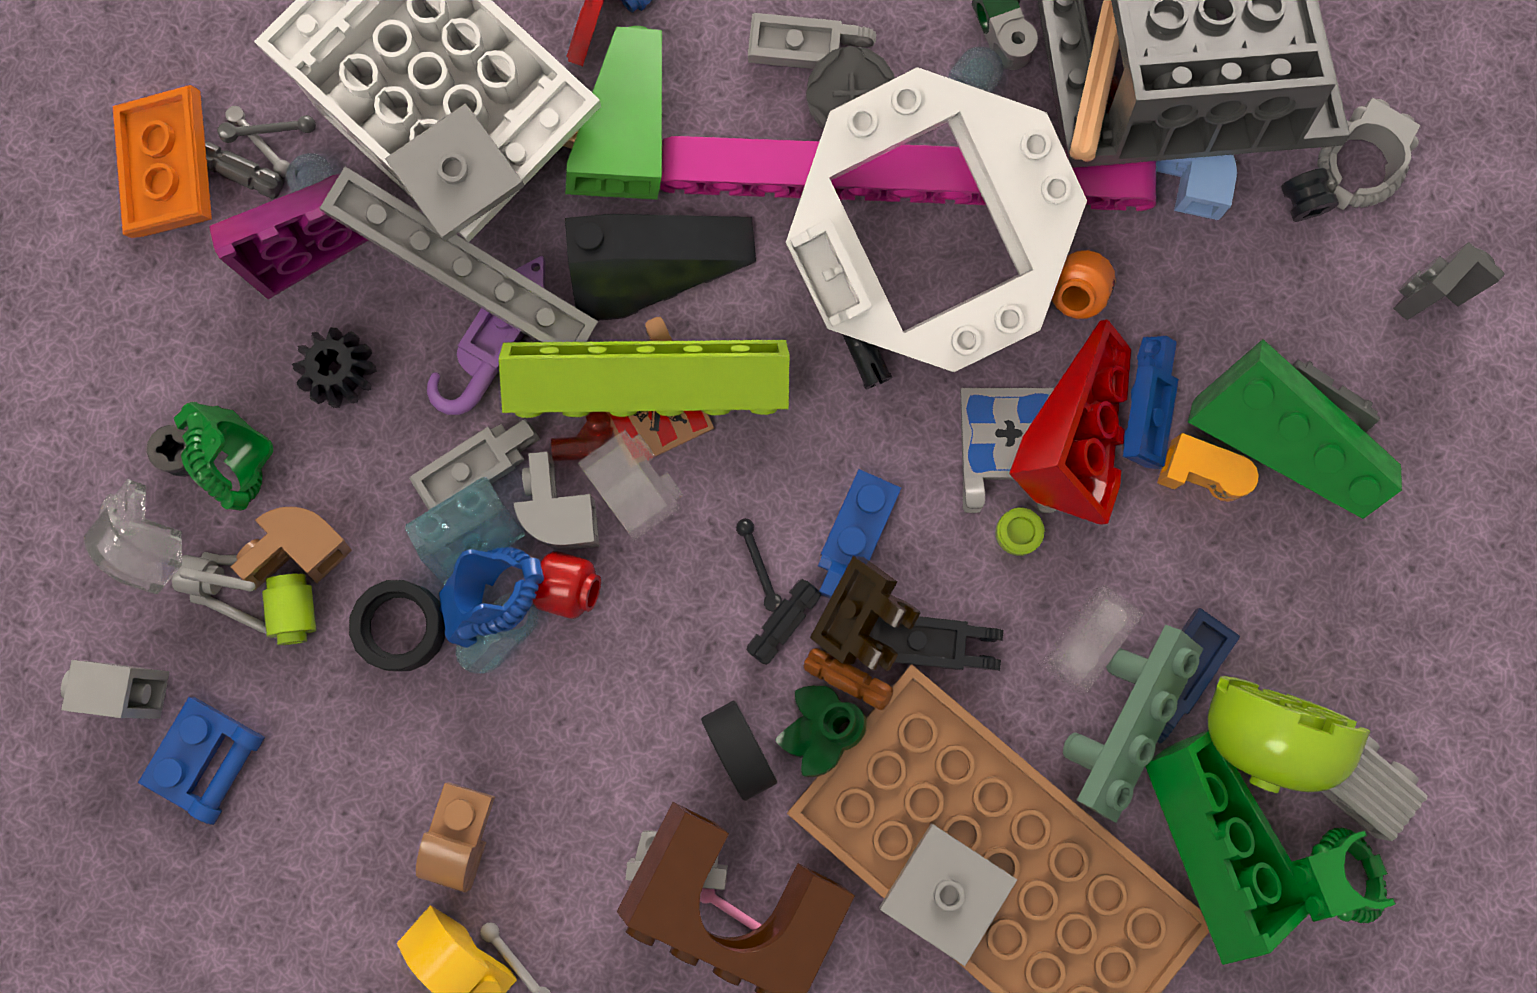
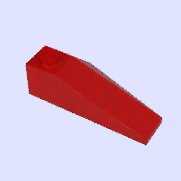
[1009,319,1131,525]

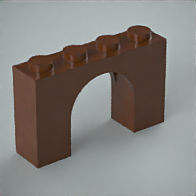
[617,802,855,993]

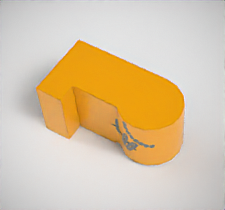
[1157,433,1259,502]

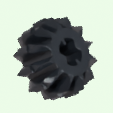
[292,327,377,408]

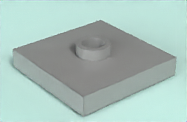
[385,103,524,242]
[879,823,1017,966]

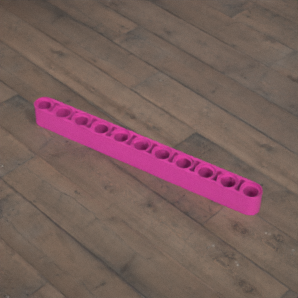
[660,136,1156,211]

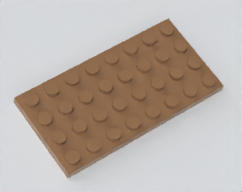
[787,664,1209,993]

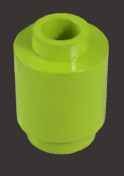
[262,574,316,645]

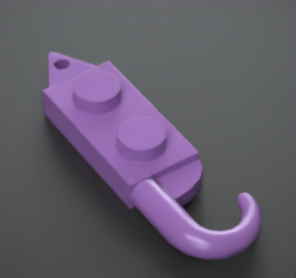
[427,256,545,415]

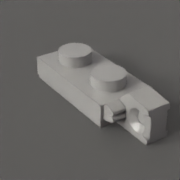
[409,419,540,519]

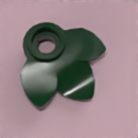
[775,685,867,777]

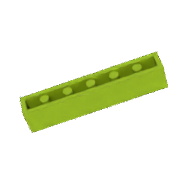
[499,340,790,418]

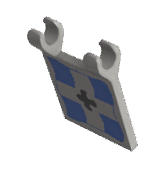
[960,388,1056,513]

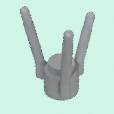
[172,552,277,638]

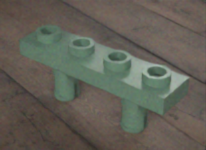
[1063,624,1203,823]

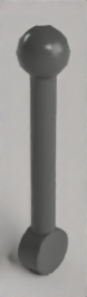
[217,115,316,143]

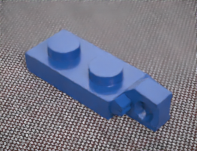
[1123,336,1179,469]
[818,469,901,599]

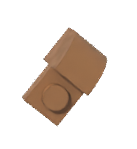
[230,507,352,590]
[416,782,495,892]

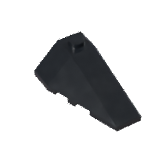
[565,214,756,321]

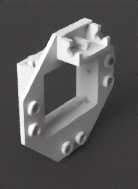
[786,67,1087,372]

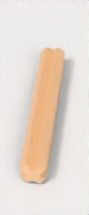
[1069,0,1119,162]

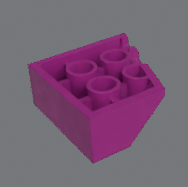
[209,174,369,299]

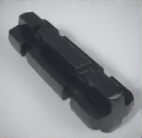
[746,579,821,665]

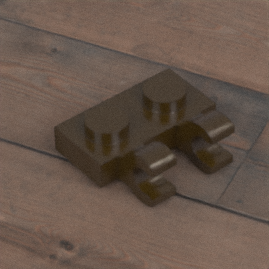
[810,556,921,671]

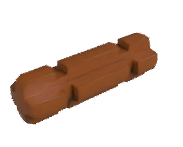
[803,648,894,710]

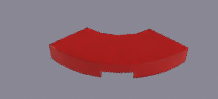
[566,0,605,67]

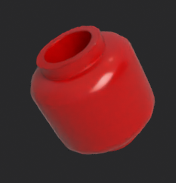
[533,551,601,619]

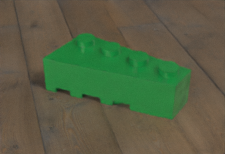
[1188,339,1402,519]
[1145,730,1309,965]

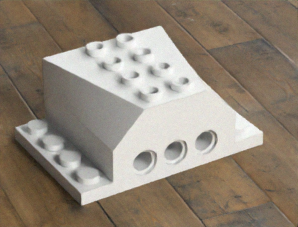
[254,0,601,242]

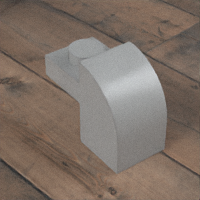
[514,452,600,550]

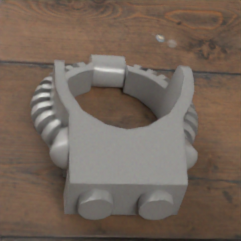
[1317,97,1420,210]

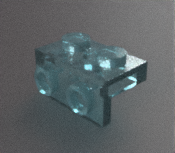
[405,477,525,585]

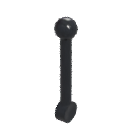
[736,518,782,612]

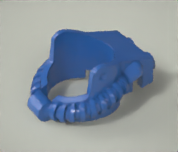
[439,547,544,648]

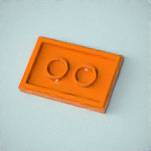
[113,85,212,238]

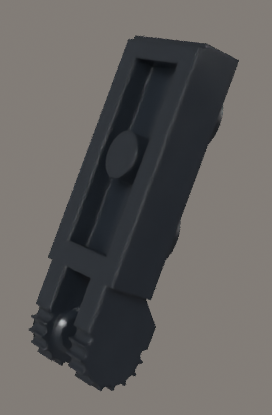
[869,616,1004,671]

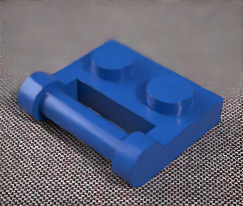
[138,697,265,825]

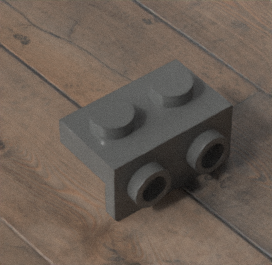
[1393,242,1505,320]

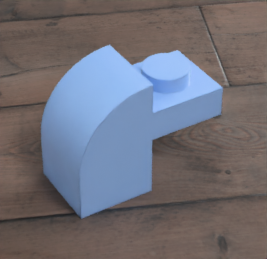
[1156,155,1237,220]

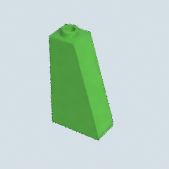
[565,26,662,200]

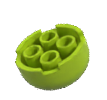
[1208,676,1370,793]

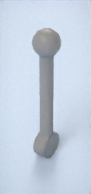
[225,106,292,178]
[480,922,551,993]

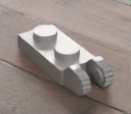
[748,13,876,69]

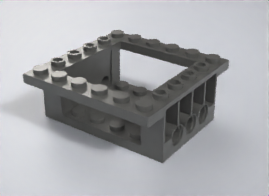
[1037,0,1350,168]

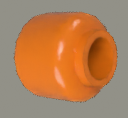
[1051,250,1116,319]

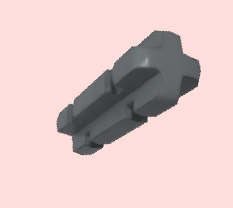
[205,142,284,199]

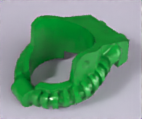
[174,402,273,511]
[1289,827,1396,923]

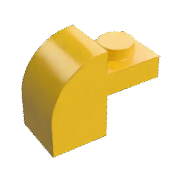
[397,905,517,993]

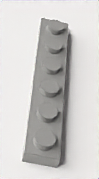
[320,166,598,342]

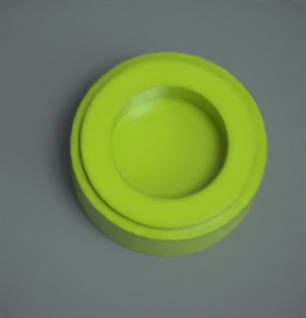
[995,508,1045,556]

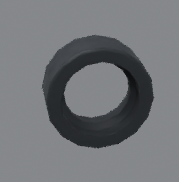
[349,580,446,671]
[701,701,777,801]

